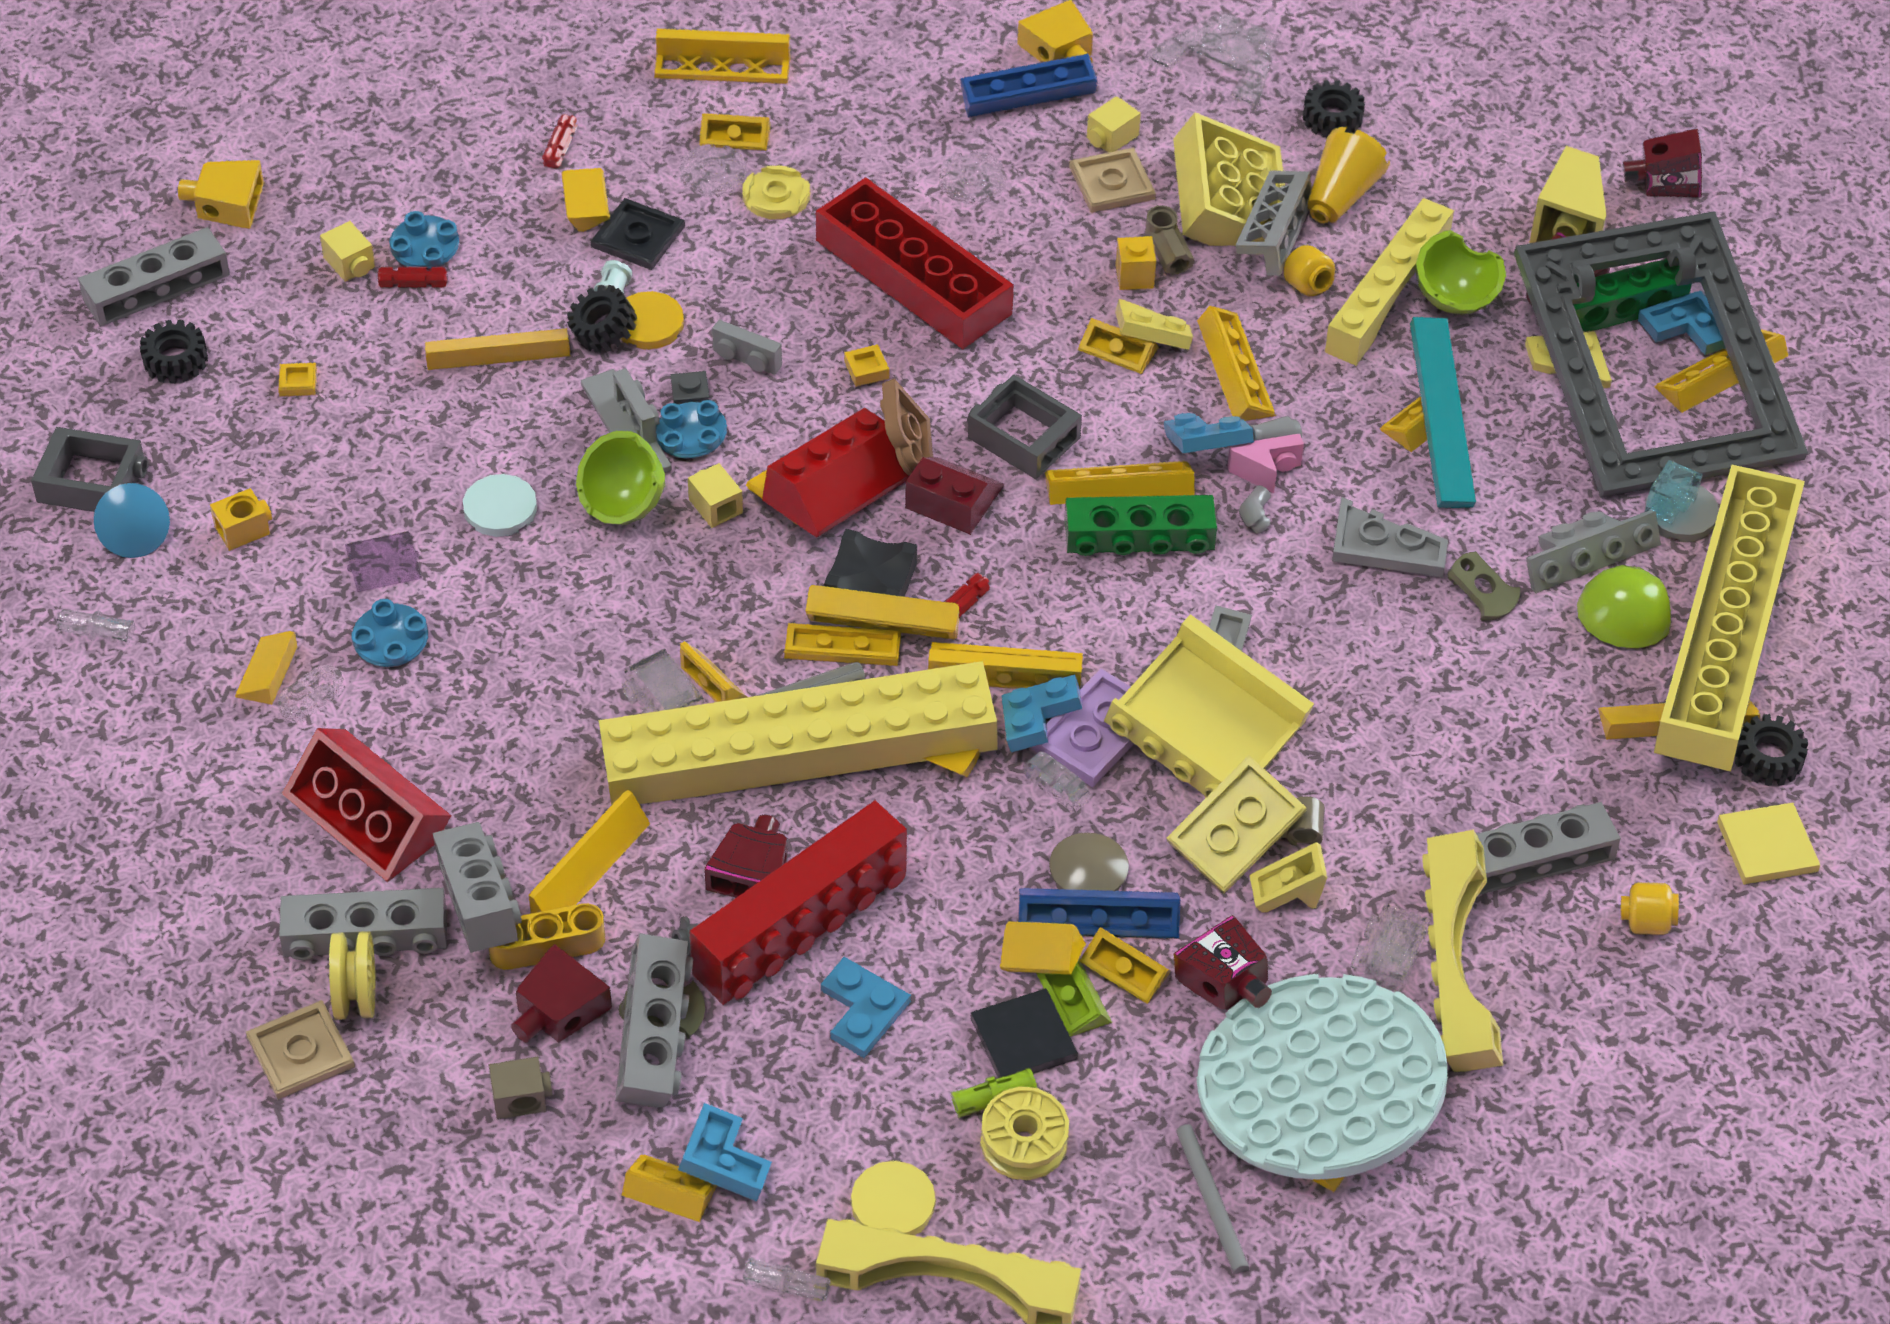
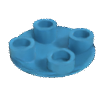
[389,211,459,269]
[656,400,727,458]
[94,483,170,558]
[351,599,428,667]

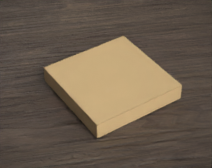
[1069,148,1156,213]
[245,1000,355,1100]

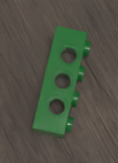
[1573,258,1692,332]
[1064,495,1217,556]

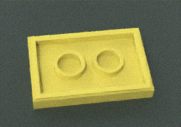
[1166,755,1306,893]

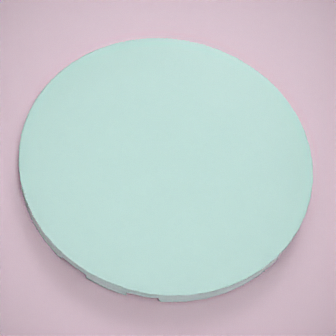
[1197,974,1448,1179]

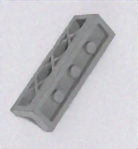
[1236,171,1312,276]

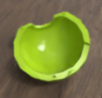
[1416,230,1506,315]
[576,430,665,524]
[1577,565,1671,648]

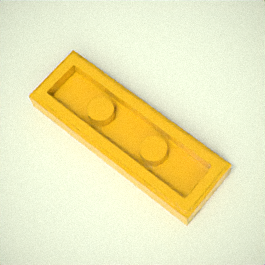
[784,623,901,666]

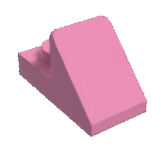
[1227,433,1304,493]

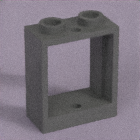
[967,374,1082,479]
[31,427,148,512]

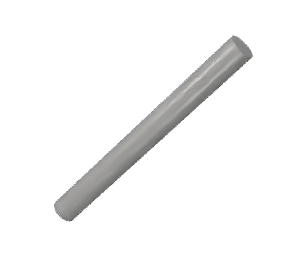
[1176,1124,1250,1274]

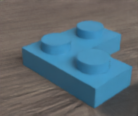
[1638,290,1726,355]
[1164,413,1254,453]
[1001,674,1082,753]
[821,956,911,1058]
[678,1103,772,1201]

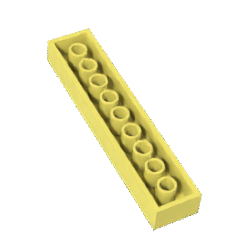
[1654,465,1805,772]
[599,661,998,805]

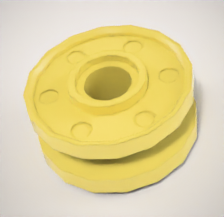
[329,931,376,1020]
[980,1086,1069,1180]

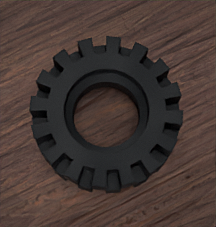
[1302,80,1365,138]
[567,285,637,353]
[139,319,208,384]
[1735,714,1808,786]

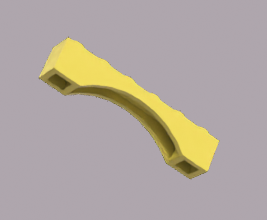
[1325,198,1454,366]
[1422,830,1503,1072]
[816,1219,1081,1324]

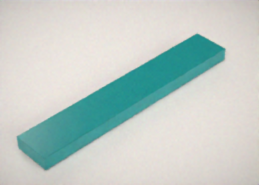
[1410,317,1476,508]

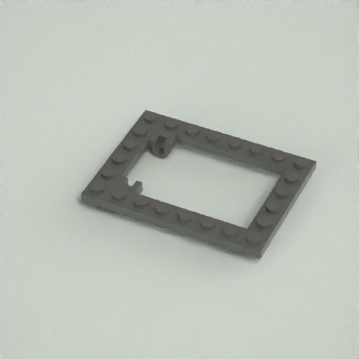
[1513,211,1808,498]

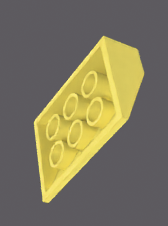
[1173,112,1285,246]

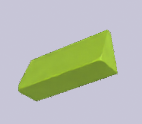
[1036,959,1113,1037]

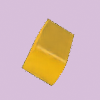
[488,903,605,970]

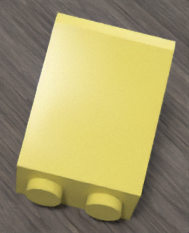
[1529,146,1606,243]

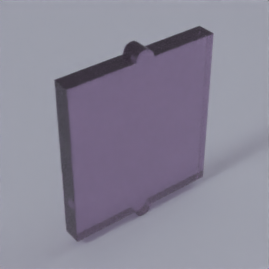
[345,531,422,592]

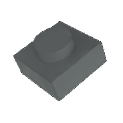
[670,371,710,405]

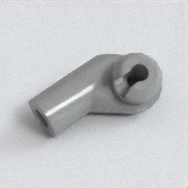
[1239,485,1271,534]

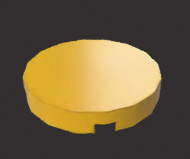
[621,291,684,350]

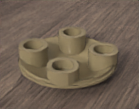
[1049,833,1129,891]

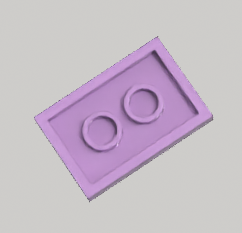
[1031,669,1134,787]

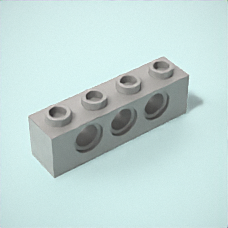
[78,227,230,327]
[1476,802,1621,895]
[433,822,522,953]
[279,888,447,960]
[615,933,693,1108]

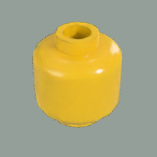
[1283,245,1335,296]
[1621,882,1679,935]

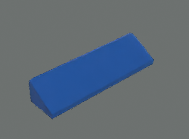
[960,54,1098,117]
[1018,888,1181,939]

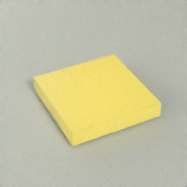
[1717,803,1821,885]

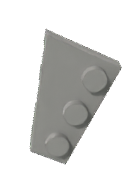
[1332,497,1448,577]

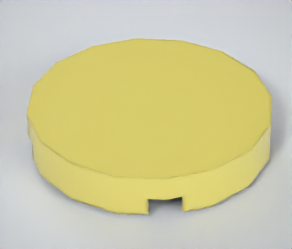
[742,166,810,219]
[851,1161,936,1236]

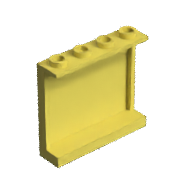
[1104,614,1314,798]

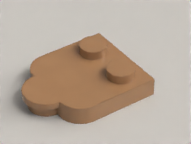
[880,378,933,476]

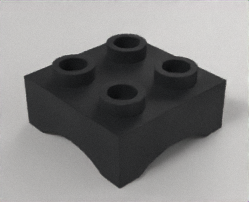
[824,529,917,597]

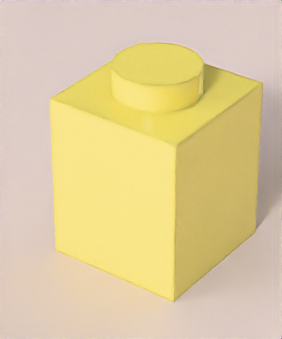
[1087,96,1141,153]
[320,221,375,282]
[688,463,743,528]

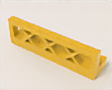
[654,28,790,84]
[928,642,1083,689]

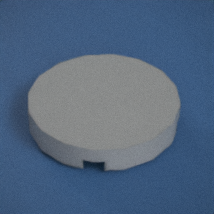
[1644,480,1719,542]

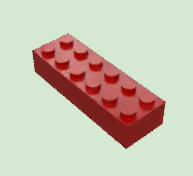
[816,177,1014,350]
[689,800,907,1005]

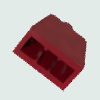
[511,944,612,1043]

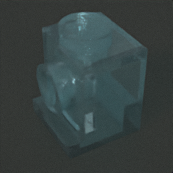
[1645,460,1703,524]

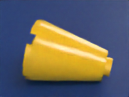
[1307,127,1390,223]

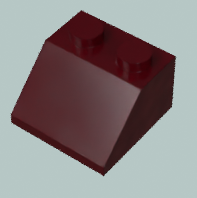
[905,457,1004,535]

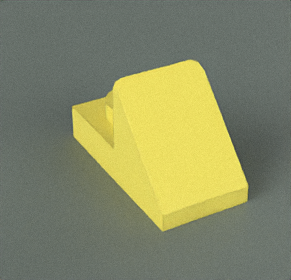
[1249,842,1327,913]

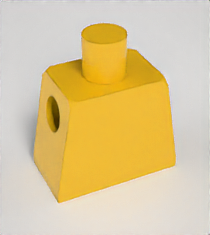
[1017,0,1093,63]
[178,160,264,229]

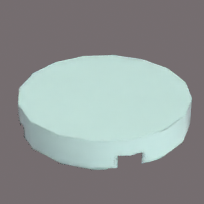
[463,474,537,537]

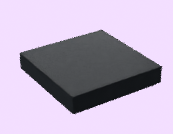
[590,198,685,270]
[970,988,1078,1078]

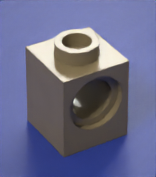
[489,1056,553,1119]

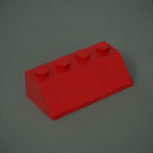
[762,407,909,538]
[281,728,452,882]

